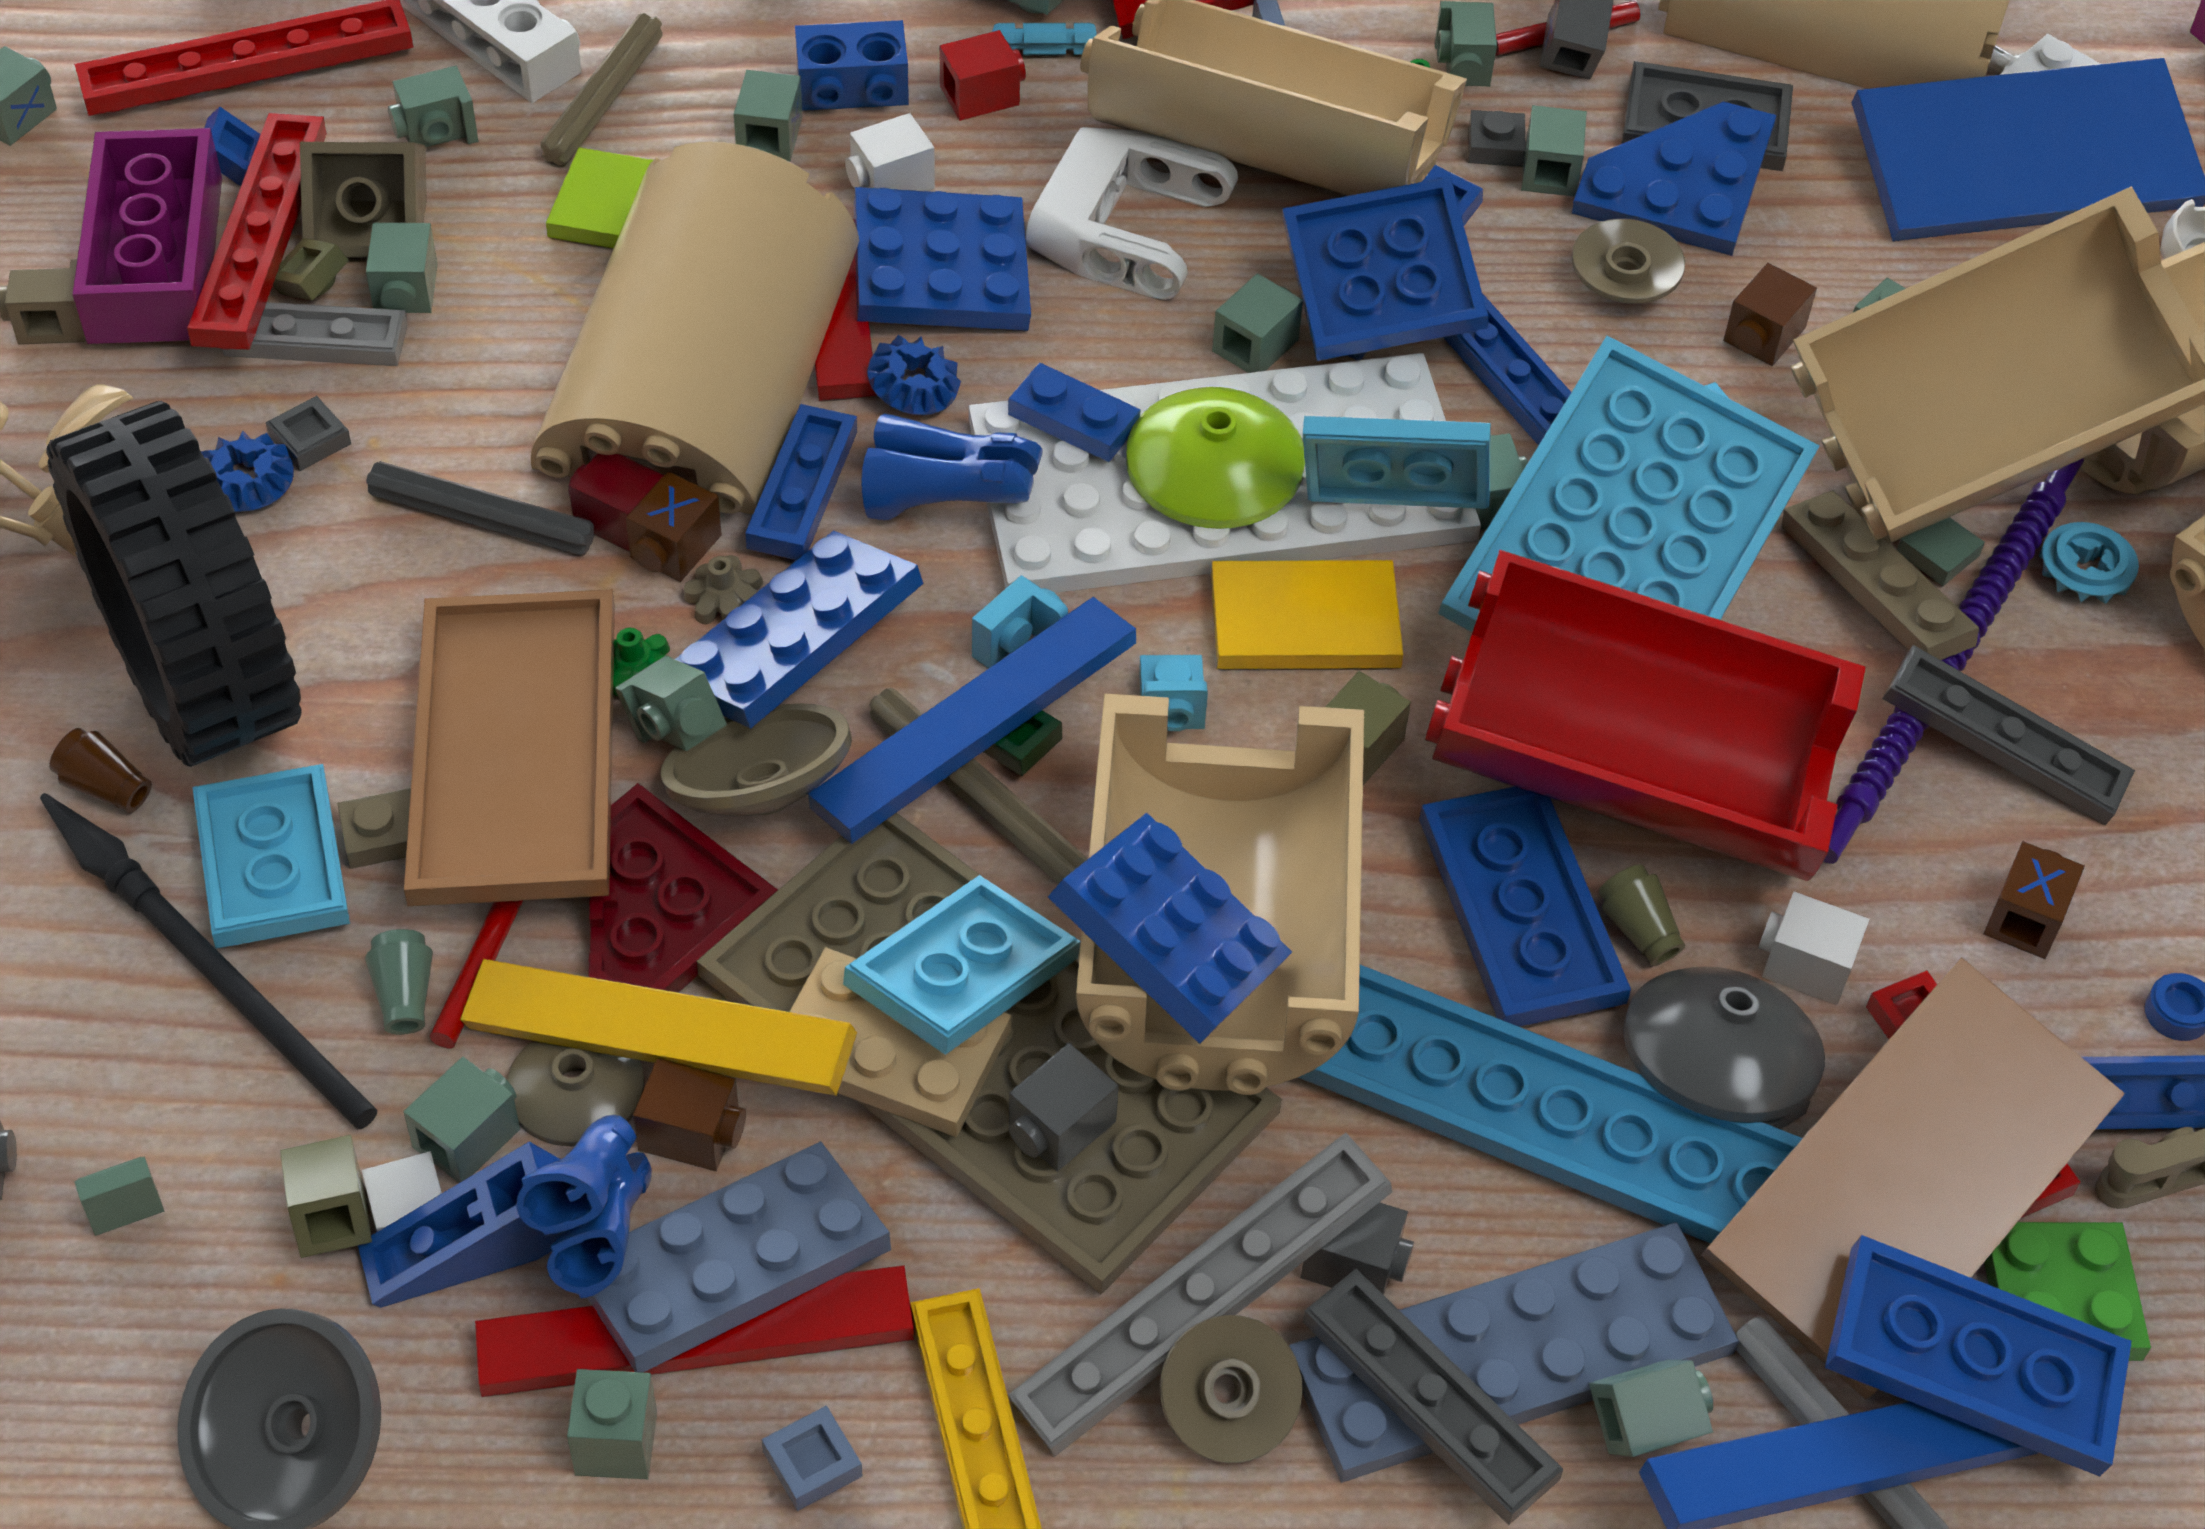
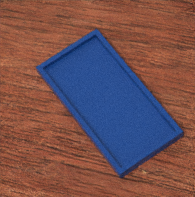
[1851,58,2205,241]

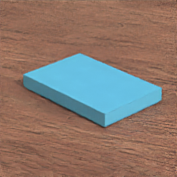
[1303,416,1491,509]
[192,764,350,949]
[843,875,1081,1055]

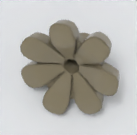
[684,555,764,624]

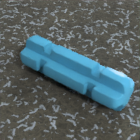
[992,23,1097,55]

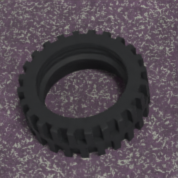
[46,401,302,767]

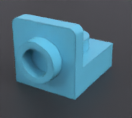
[972,575,1068,668]
[1139,655,1208,731]

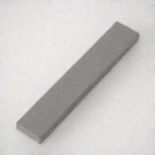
[1008,1133,1393,1457]

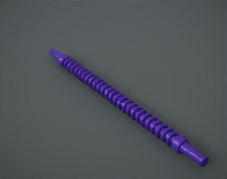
[1823,458,2084,864]

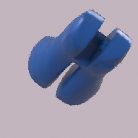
[861,413,1043,520]
[516,1115,652,1299]

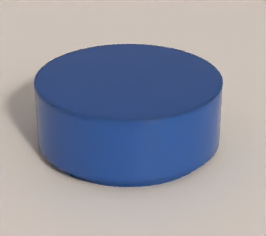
[2144,973,2205,1041]

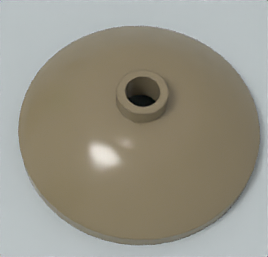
[661,703,852,816]

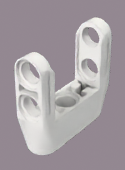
[1026,127,1238,300]

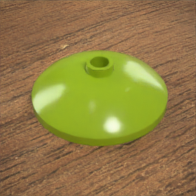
[1126,387,1305,529]

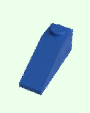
[358,1141,567,1308]

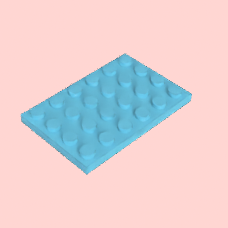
[1438,336,1820,632]

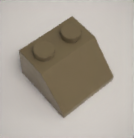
[300,142,427,257]

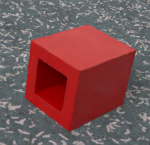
[939,30,1026,121]

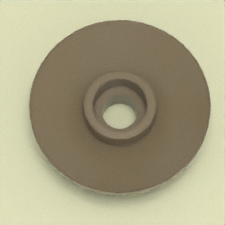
[1572,219,1685,303]
[507,1041,644,1147]
[1160,1315,1302,1463]

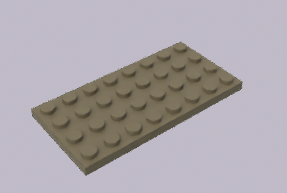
[697,813,1282,1294]

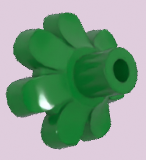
[613,627,671,697]

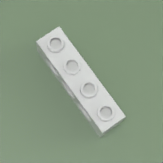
[400,0,582,103]

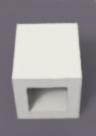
[845,113,935,191]
[1758,891,1870,1005]

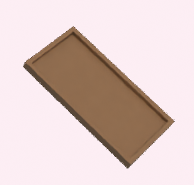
[404,589,615,906]
[1701,957,2125,1400]

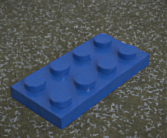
[675,530,923,729]
[1419,786,1631,1027]
[1825,1235,2132,1477]

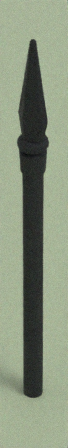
[40,793,377,1129]

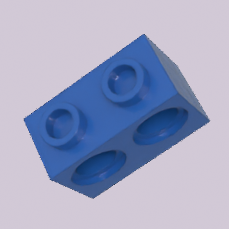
[795,20,909,111]

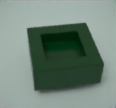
[983,710,1063,776]

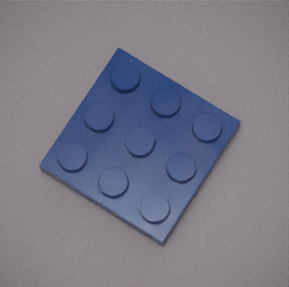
[1282,177,1488,361]
[854,187,1031,331]
[1048,813,1292,1044]

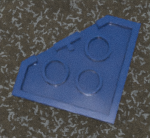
[1572,101,1777,256]

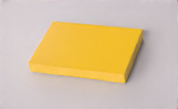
[1211,560,1404,669]

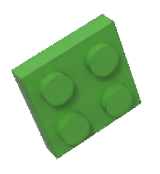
[1984,1222,2151,1361]

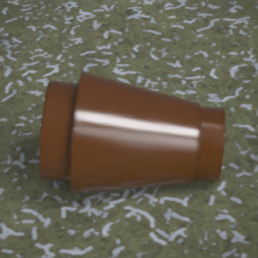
[49,728,152,813]

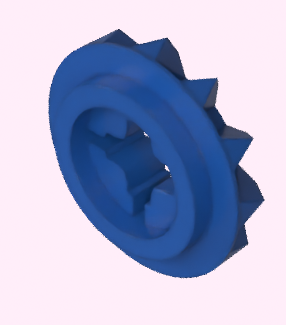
[867,334,961,415]
[201,431,294,512]

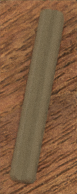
[540,13,663,166]

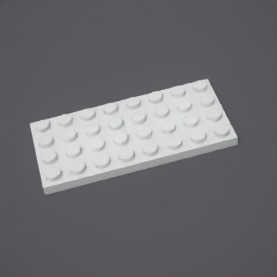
[969,353,1481,593]

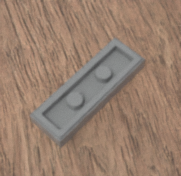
[222,302,408,366]

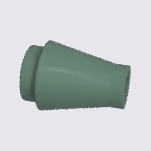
[365,929,433,1035]

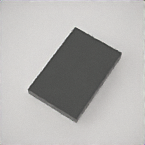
[1621,61,1793,171]

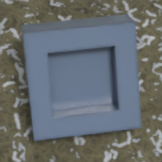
[761,1405,863,1511]

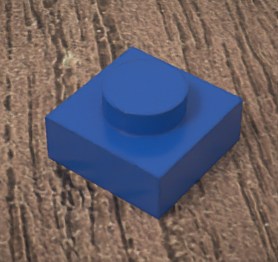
[204,107,261,186]

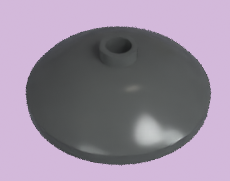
[1623,966,1825,1123]
[178,1308,381,1529]

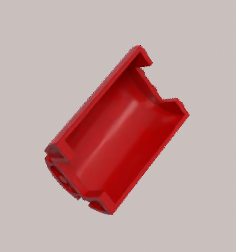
[1425,550,1866,881]

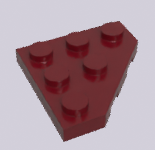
[588,783,778,993]

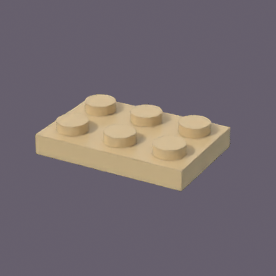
[790,947,1012,1138]

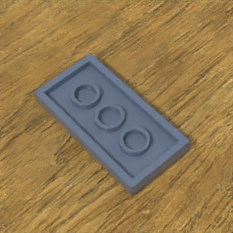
[587,1141,891,1372]

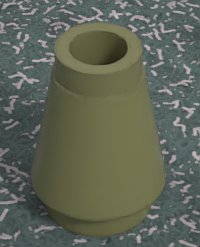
[1599,864,1686,966]

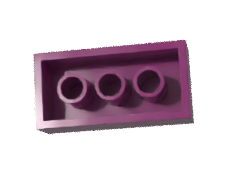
[72,128,222,344]

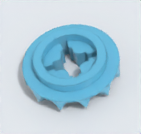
[2039,522,2139,604]

